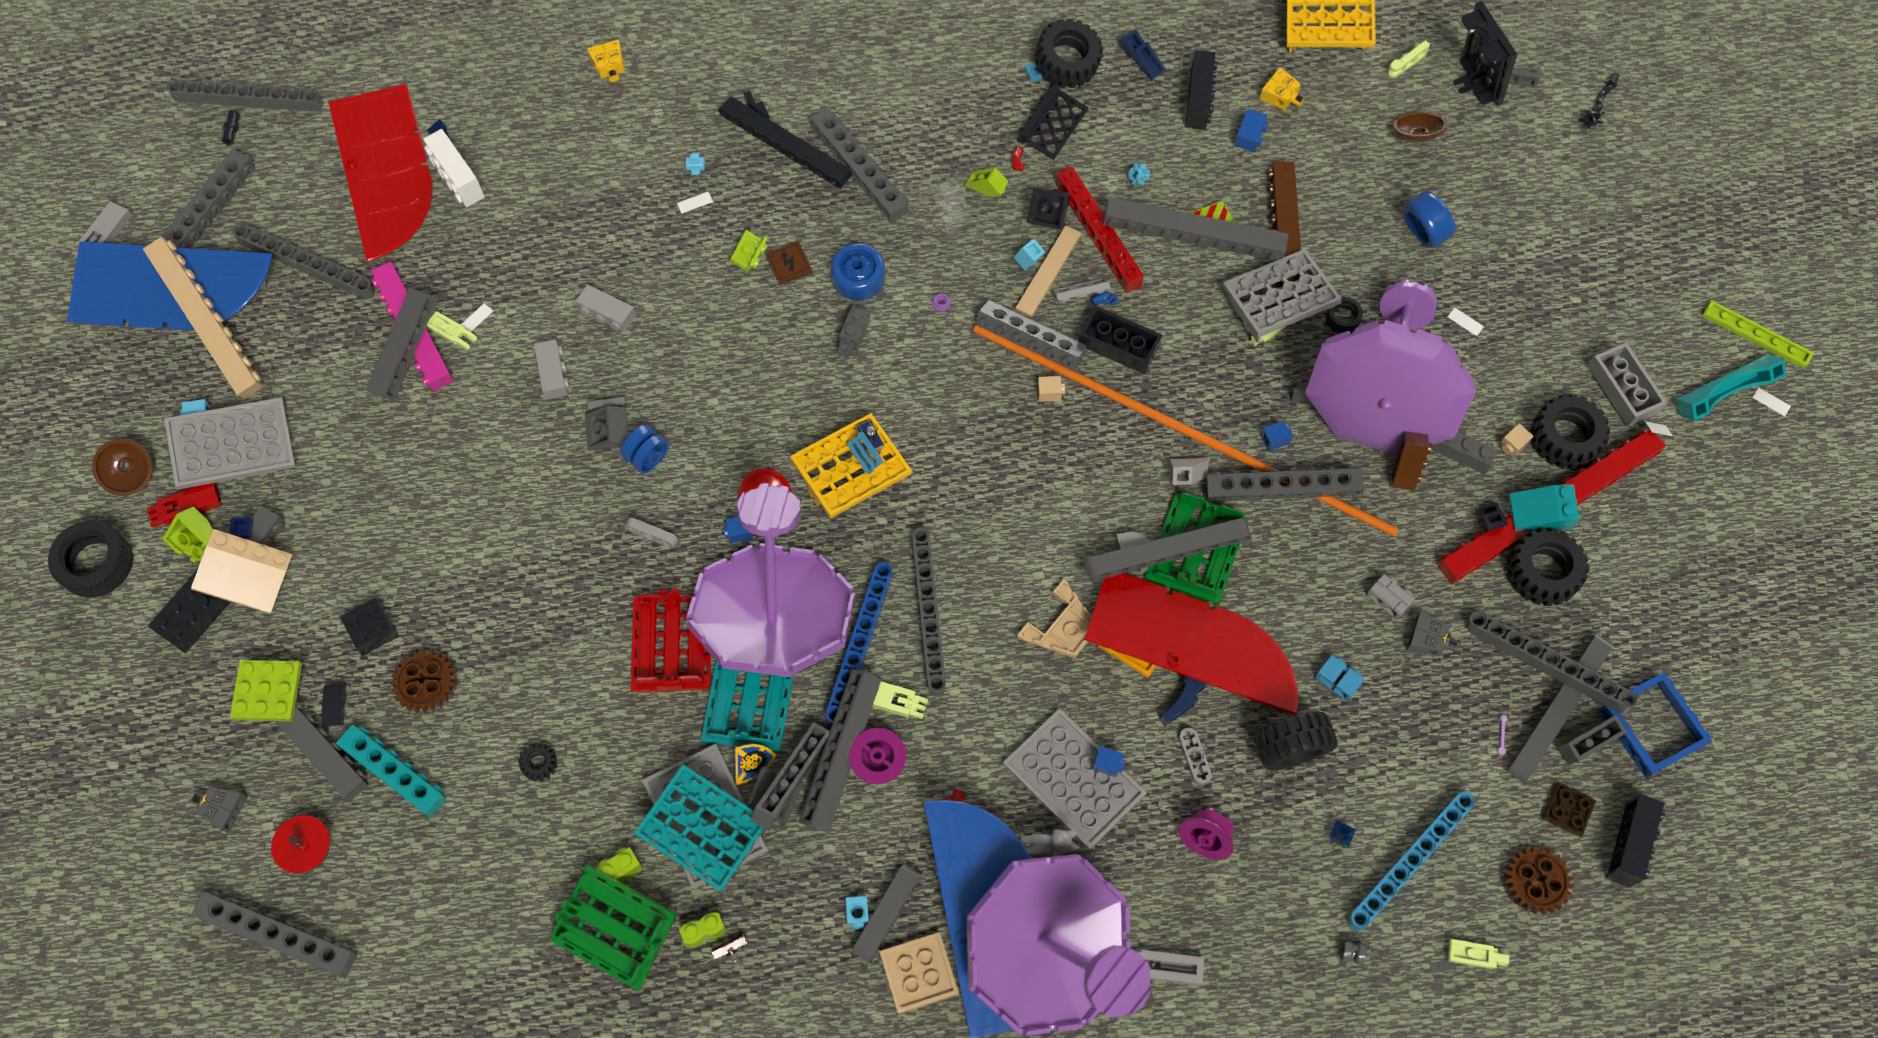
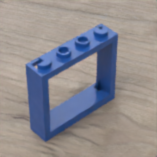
[1598,672,1712,779]

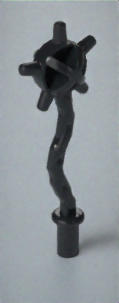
[1578,73,1619,129]

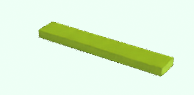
[1702,300,1814,369]

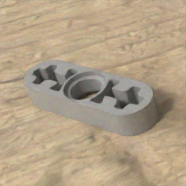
[624,517,678,548]
[1179,728,1212,786]

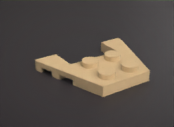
[1017,579,1092,658]

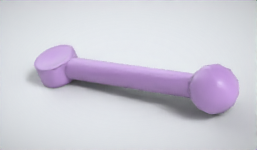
[1497,715,1508,755]

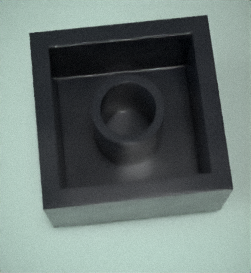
[1027,185,1071,230]
[340,598,399,656]

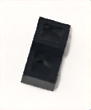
[743,90,770,119]
[1478,502,1508,532]
[322,684,346,726]

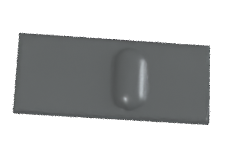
[1429,960,1456,973]

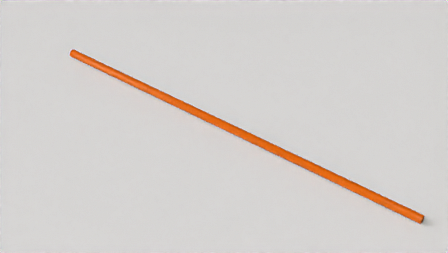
[973,325,1399,537]

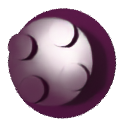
[849,728,906,784]
[1178,807,1234,860]

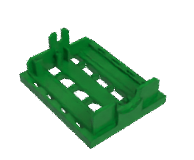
[1145,492,1248,605]
[549,864,678,991]

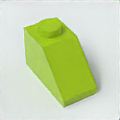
[965,167,1009,197]

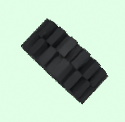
[518,743,558,782]

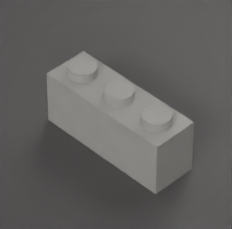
[576,285,637,332]
[534,339,570,400]

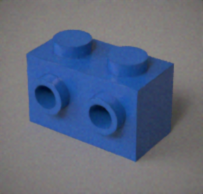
[1235,109,1269,152]

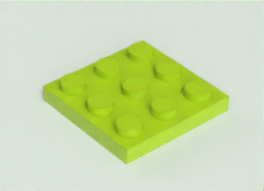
[230,660,302,721]

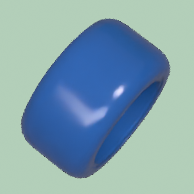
[1403,191,1456,248]
[830,243,886,301]

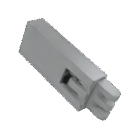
[75,201,132,258]
[1137,950,1204,986]

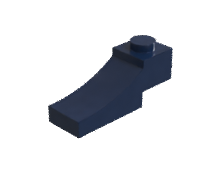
[1118,29,1166,81]
[1160,676,1208,727]

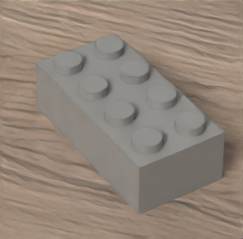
[1588,342,1667,427]

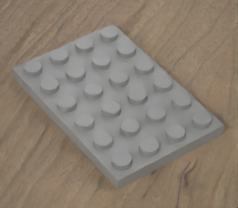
[164,397,296,490]
[1003,708,1147,851]
[642,744,768,890]

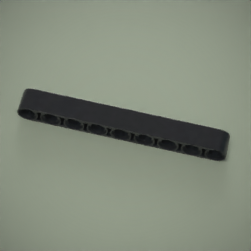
[718,97,852,189]

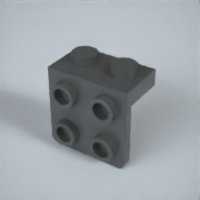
[748,767,802,823]

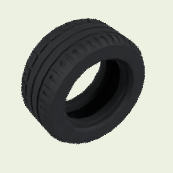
[48,520,133,598]

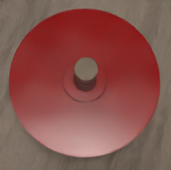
[271,816,330,873]

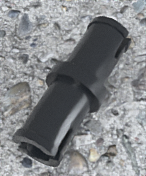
[221,110,240,145]

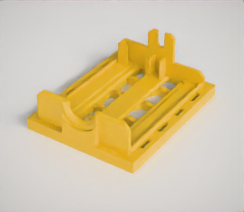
[1286,0,1376,53]
[790,413,912,519]

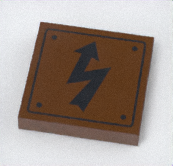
[766,241,813,285]

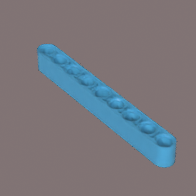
[1347,791,1475,931]

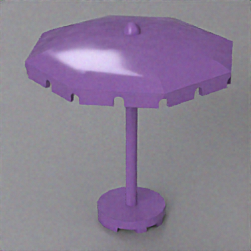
[1305,279,1476,455]
[686,483,856,677]
[967,854,1151,1036]

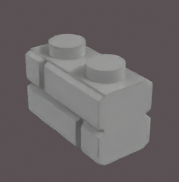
[1367,574,1415,620]

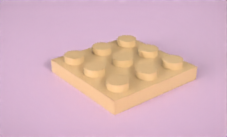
[879,932,959,1014]

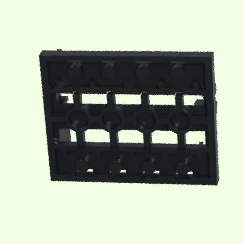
[1453,0,1518,106]

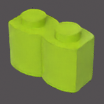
[679,912,727,948]

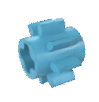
[686,153,705,175]
[1128,163,1150,185]

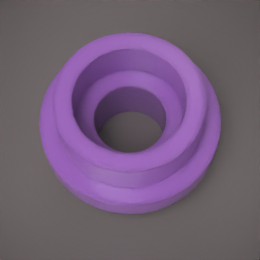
[932,294,950,311]

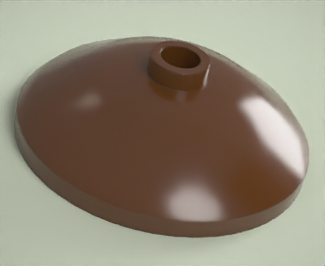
[1393,112,1448,142]
[92,439,153,496]

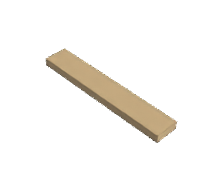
[1015,226,1082,319]

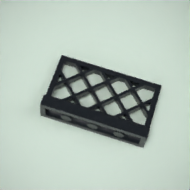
[1017,83,1089,160]

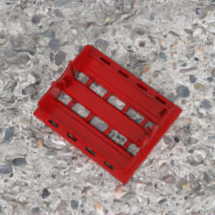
[631,589,711,693]

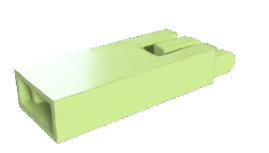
[873,682,928,719]

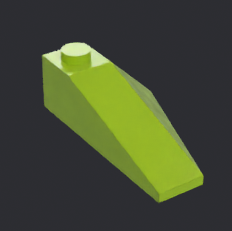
[162,507,213,563]

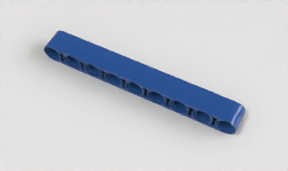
[826,562,893,727]

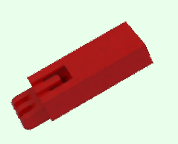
[147,483,222,528]

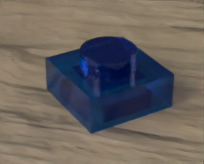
[229,517,253,538]

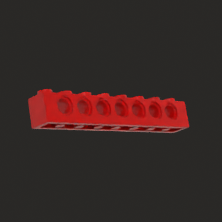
[1056,166,1144,293]

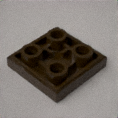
[1542,782,1597,838]

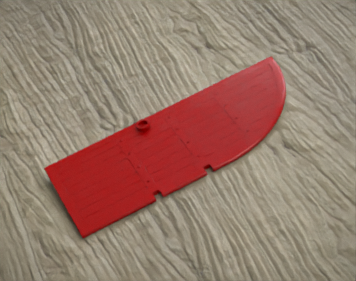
[328,84,433,262]
[1084,573,1299,715]

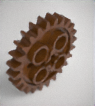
[390,649,458,713]
[1504,846,1574,915]

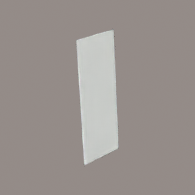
[677,192,713,213]
[461,303,493,332]
[1448,308,1484,336]
[1753,388,1791,416]
[1645,421,1672,436]

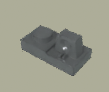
[587,396,627,411]

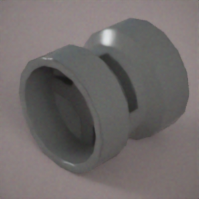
[1341,940,1367,965]

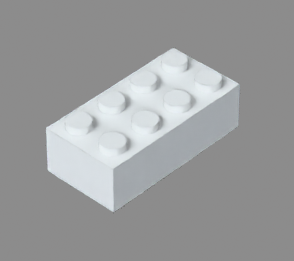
[423,129,484,208]

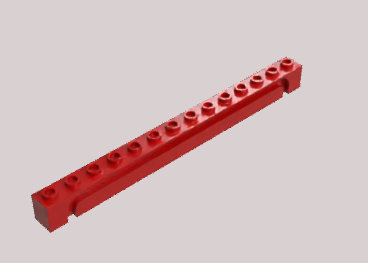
[1438,429,1666,585]

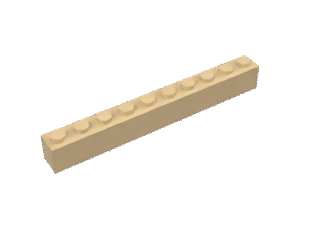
[143,237,263,399]

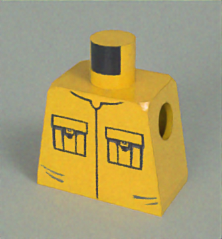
[587,39,624,82]
[1260,68,1305,110]

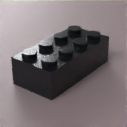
[1185,50,1218,130]
[1079,306,1162,374]
[148,569,230,654]
[1606,793,1665,888]

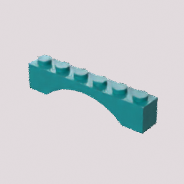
[1677,354,1787,421]

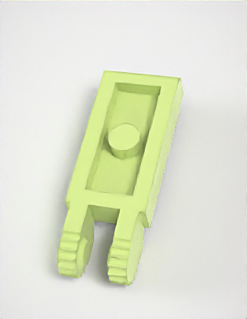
[1388,40,1430,78]
[426,311,477,351]

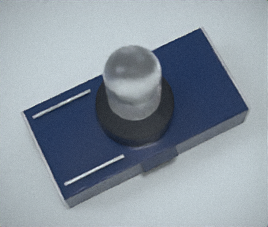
[856,420,884,454]

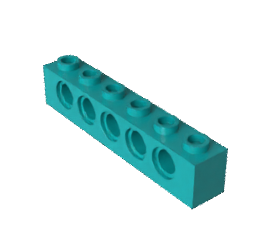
[336,724,447,819]

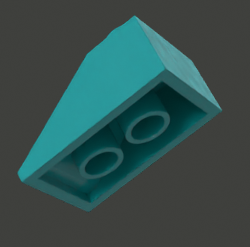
[1509,485,1580,531]

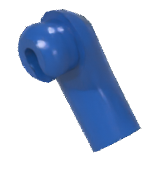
[1090,291,1119,307]

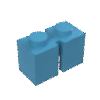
[1315,655,1365,702]

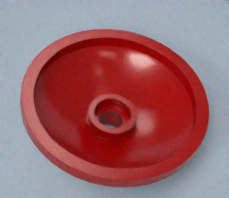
[738,468,792,498]

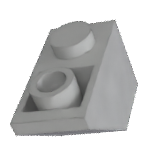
[1170,458,1209,485]

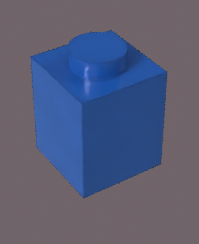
[1261,421,1293,452]
[723,517,753,544]
[1093,746,1125,777]

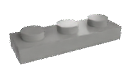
[1053,277,1110,302]

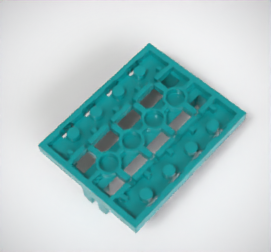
[701,661,794,753]
[634,765,764,892]

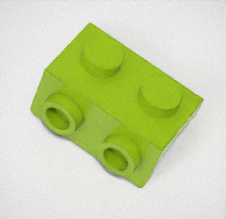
[729,230,768,272]

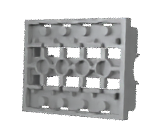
[1223,249,1342,343]

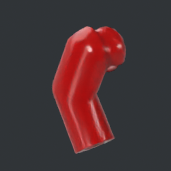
[1012,146,1025,172]

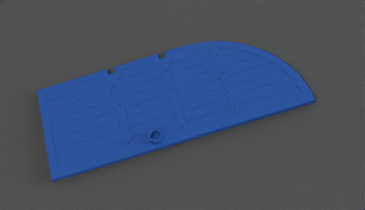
[67,241,272,330]
[924,800,1031,1038]

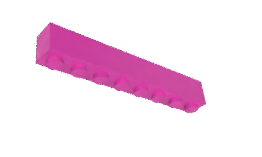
[371,261,454,391]

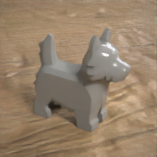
[1021,830,1079,859]

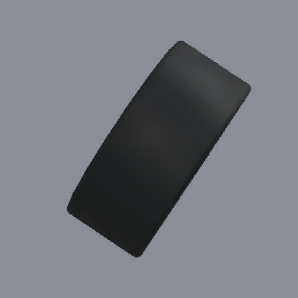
[1326,297,1363,333]

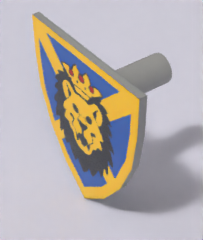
[733,743,777,785]

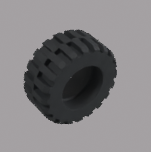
[1034,18,1103,88]
[1530,394,1610,469]
[1507,528,1589,606]
[1254,711,1338,771]

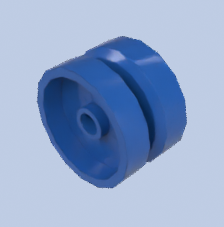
[620,425,669,474]

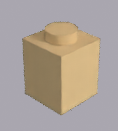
[1038,376,1065,402]
[1499,424,1533,458]

